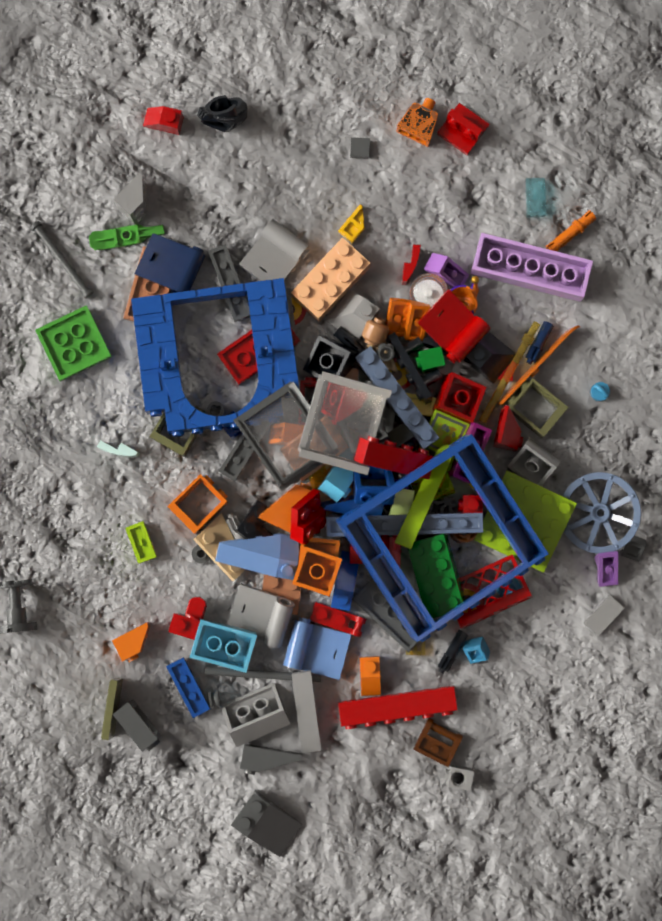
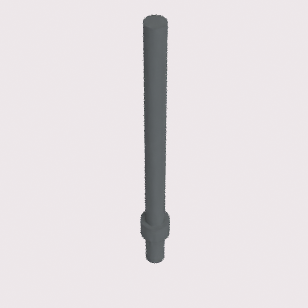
[205,667,321,682]

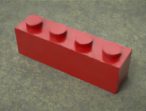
[354,436,434,480]

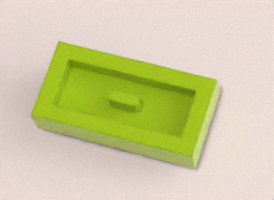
[125,521,157,564]

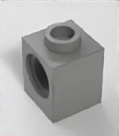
[444,765,474,791]

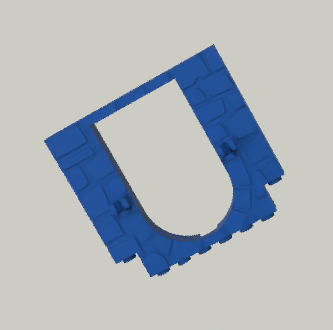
[131,278,300,437]

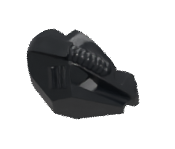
[197,95,248,132]

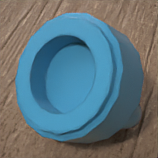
[590,382,610,402]

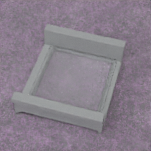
[298,371,392,475]

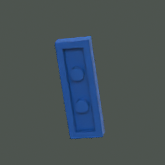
[166,657,211,718]

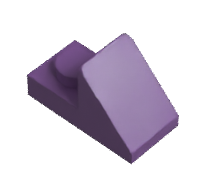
[594,551,618,587]

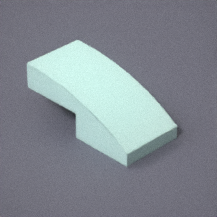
[97,440,140,458]

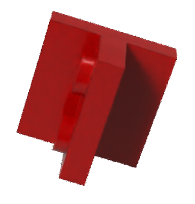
[437,103,490,155]

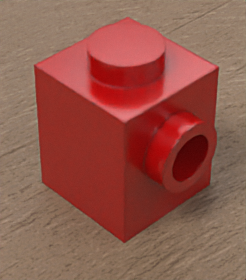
[458,495,483,513]

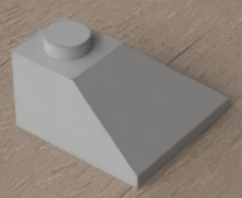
[326,290,380,341]

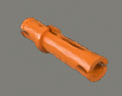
[545,210,597,252]

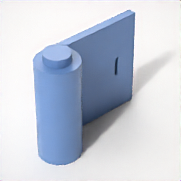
[283,617,352,680]

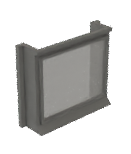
[233,381,339,491]

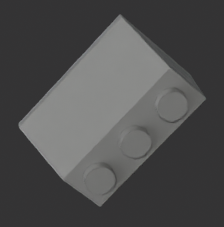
[221,683,290,747]

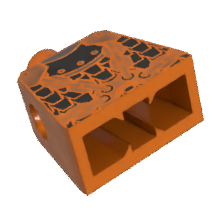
[396,98,438,147]

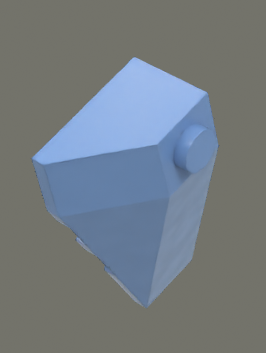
[215,533,299,580]

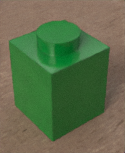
[415,346,445,373]

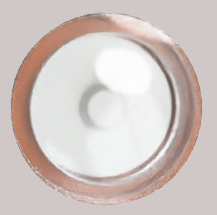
[409,273,448,308]

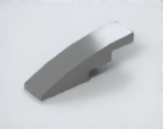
[292,670,321,753]

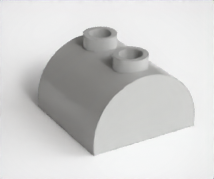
[507,438,560,486]

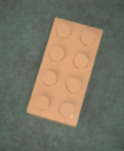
[291,237,371,322]

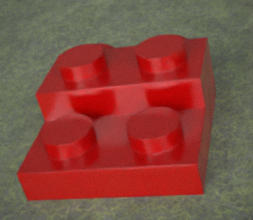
[290,489,326,544]

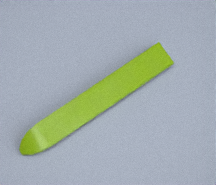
[395,444,452,550]

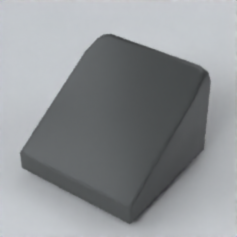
[621,536,646,562]

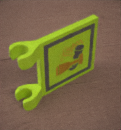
[416,409,470,471]

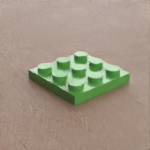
[35,305,112,382]

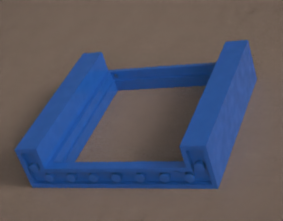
[335,434,548,642]

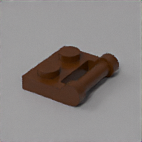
[413,718,463,767]

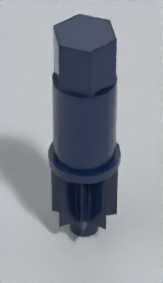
[525,321,554,365]

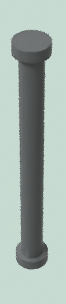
[30,221,94,299]

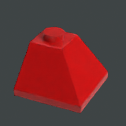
[493,405,524,452]

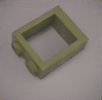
[507,378,568,439]
[150,406,205,457]

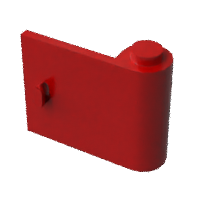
[417,289,491,363]

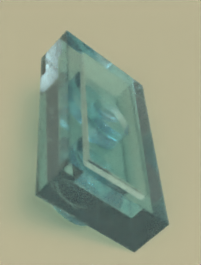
[525,178,546,217]

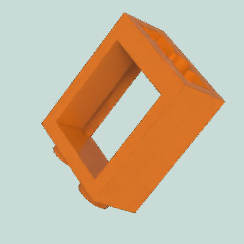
[167,474,229,535]

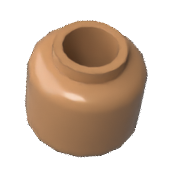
[362,317,389,347]

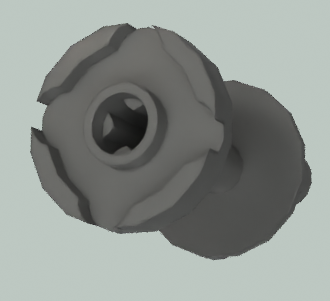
[0,579,37,634]

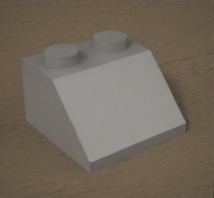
[113,173,148,225]

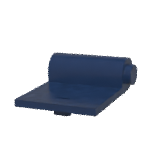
[134,233,206,293]

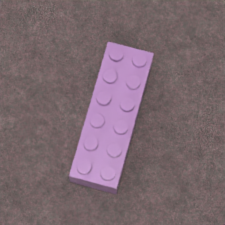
[470,233,593,302]

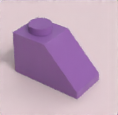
[424,253,469,288]

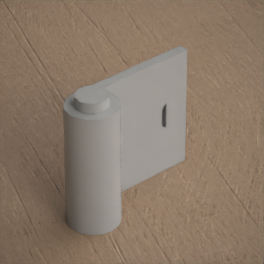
[239,219,310,281]
[228,583,295,649]

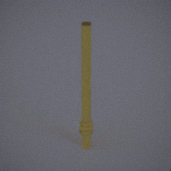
[479,321,540,424]

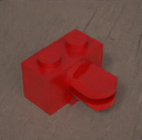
[168,597,207,640]

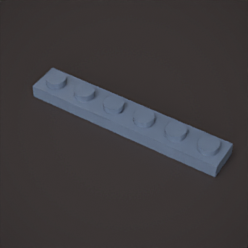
[355,346,439,449]

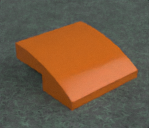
[385,298,430,341]

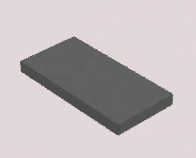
[352,578,419,653]

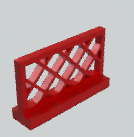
[457,554,533,629]

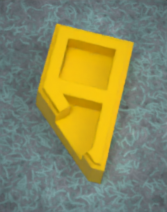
[338,204,365,244]

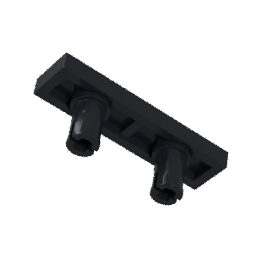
[387,332,442,405]

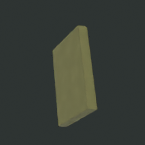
[101,678,123,740]

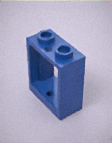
[351,459,395,505]

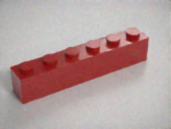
[338,685,457,729]

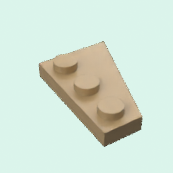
[193,513,246,581]

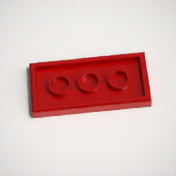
[217,328,301,385]

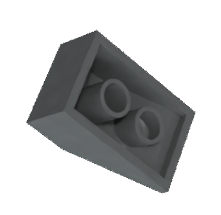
[231,790,302,857]

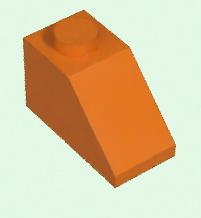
[112,622,151,662]
[359,656,381,696]

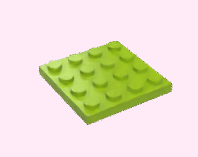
[474,470,577,573]

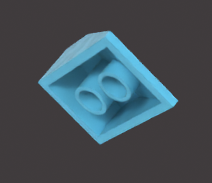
[190,619,257,673]

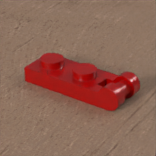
[310,602,367,638]

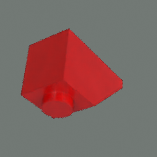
[143,106,184,135]

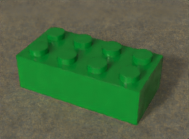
[408,534,468,619]

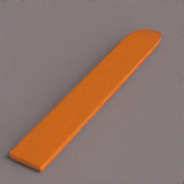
[497,325,580,405]

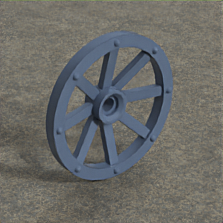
[563,472,642,553]

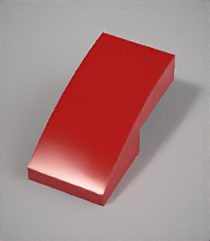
[402,244,421,285]

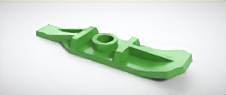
[88,224,165,251]

